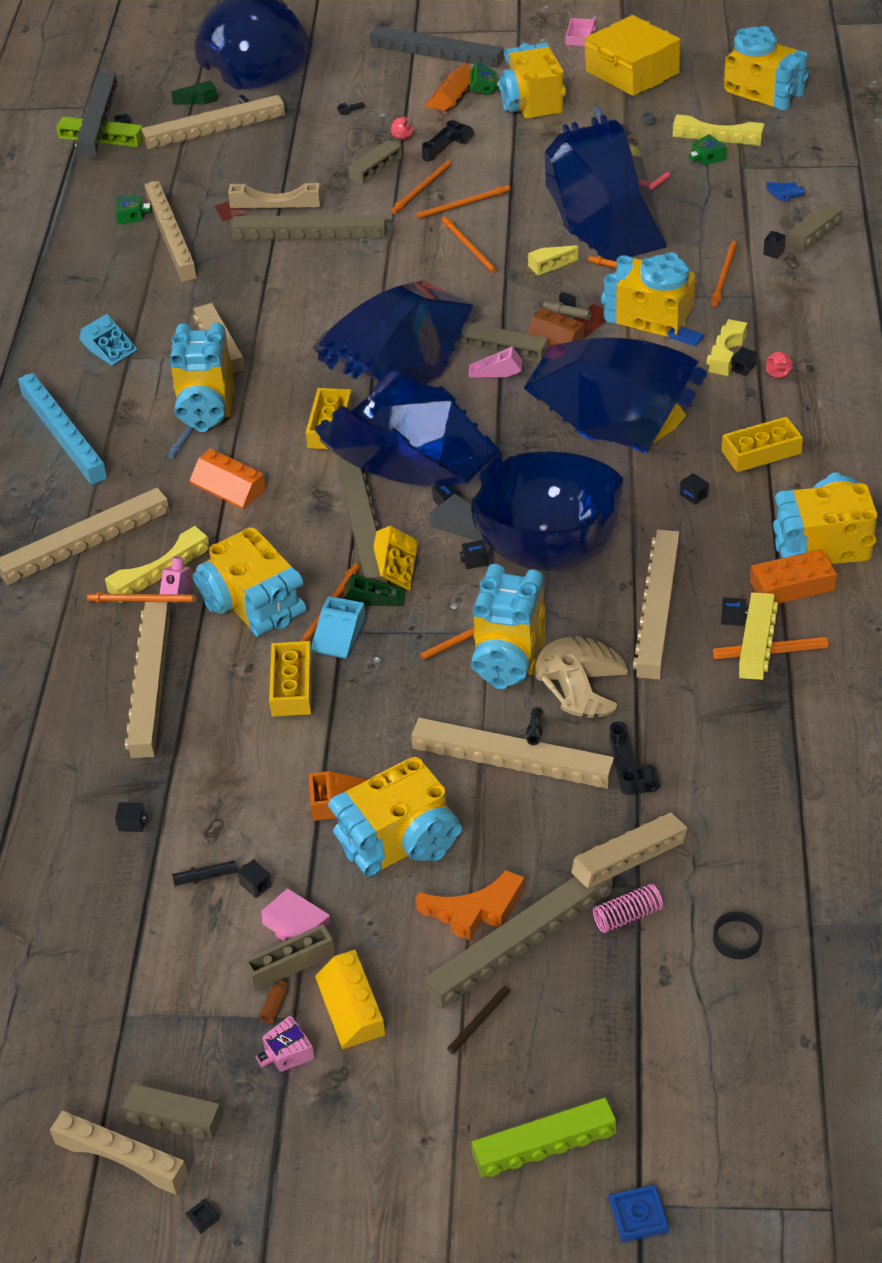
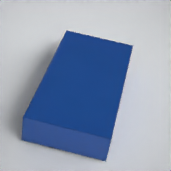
[667,327,704,347]

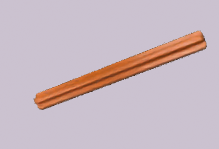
[712,637,829,659]

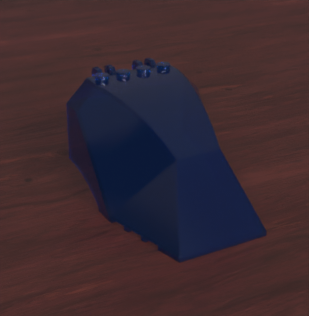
[545,115,667,261]
[313,280,474,408]
[524,338,707,454]
[315,365,500,486]

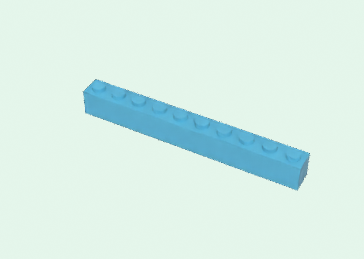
[18,373,107,485]

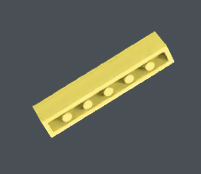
[739,593,778,680]

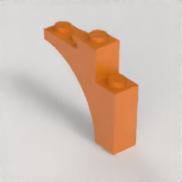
[416,870,525,940]

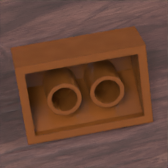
[526,308,584,357]

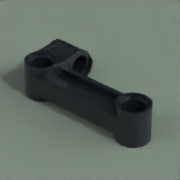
[422,120,474,161]
[609,722,661,795]

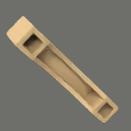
[228,183,322,209]
[50,1110,188,1195]

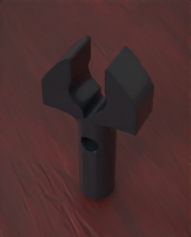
[337,102,365,115]

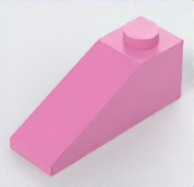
[468,346,523,378]

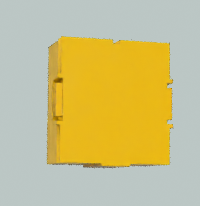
[584,15,681,96]

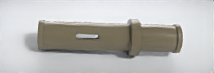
[543,301,591,320]

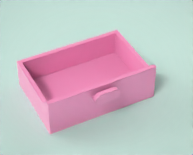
[565,17,596,46]
[261,888,330,941]

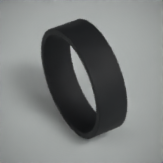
[713,911,763,959]

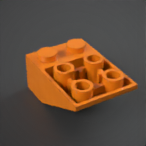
[308,771,367,821]

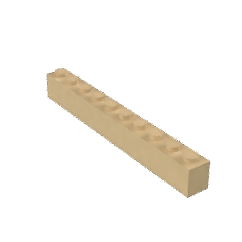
[141,95,285,149]
[144,181,197,282]
[0,488,170,585]
[633,530,679,680]
[125,602,170,758]
[411,718,614,789]

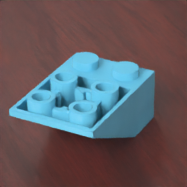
[79,314,138,366]
[311,596,366,659]

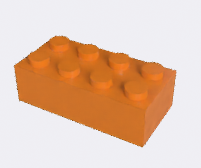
[750,549,837,604]

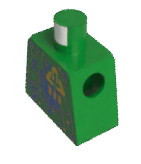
[470,61,500,95]
[688,134,727,165]
[115,196,151,225]

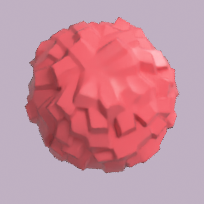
[391,116,414,140]
[765,352,793,379]

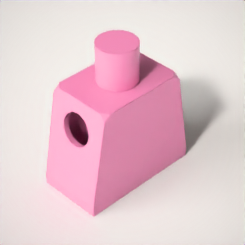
[160,556,191,603]

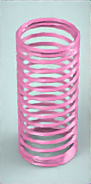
[593,884,663,933]

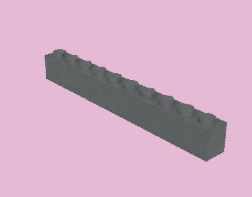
[370,26,504,68]
[75,72,117,156]

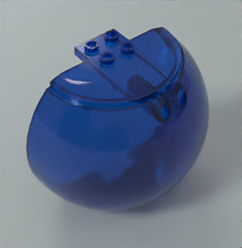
[194,0,310,90]
[471,451,623,571]

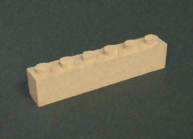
[193,303,245,374]
[571,812,688,889]

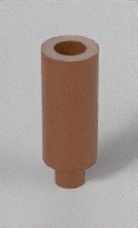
[258,980,287,1024]

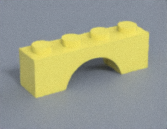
[707,319,747,376]

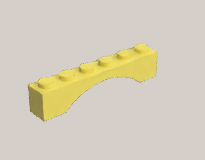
[673,114,764,146]
[105,526,210,603]

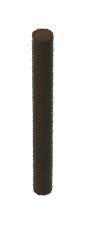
[447,986,510,1054]

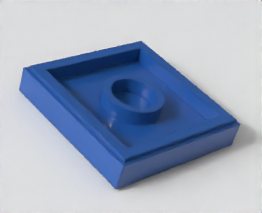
[608,1184,669,1243]

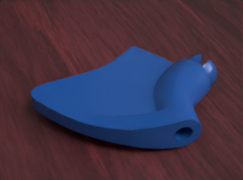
[766,182,805,201]

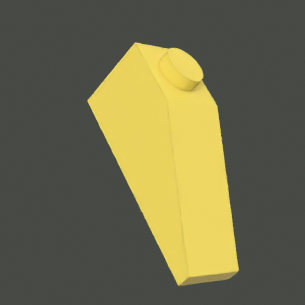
[528,245,579,276]

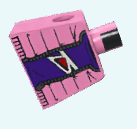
[256,1015,315,1071]

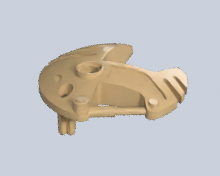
[535,636,628,718]

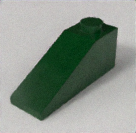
[171,80,218,105]
[343,573,405,606]

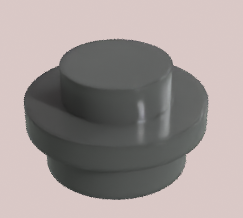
[641,112,656,125]

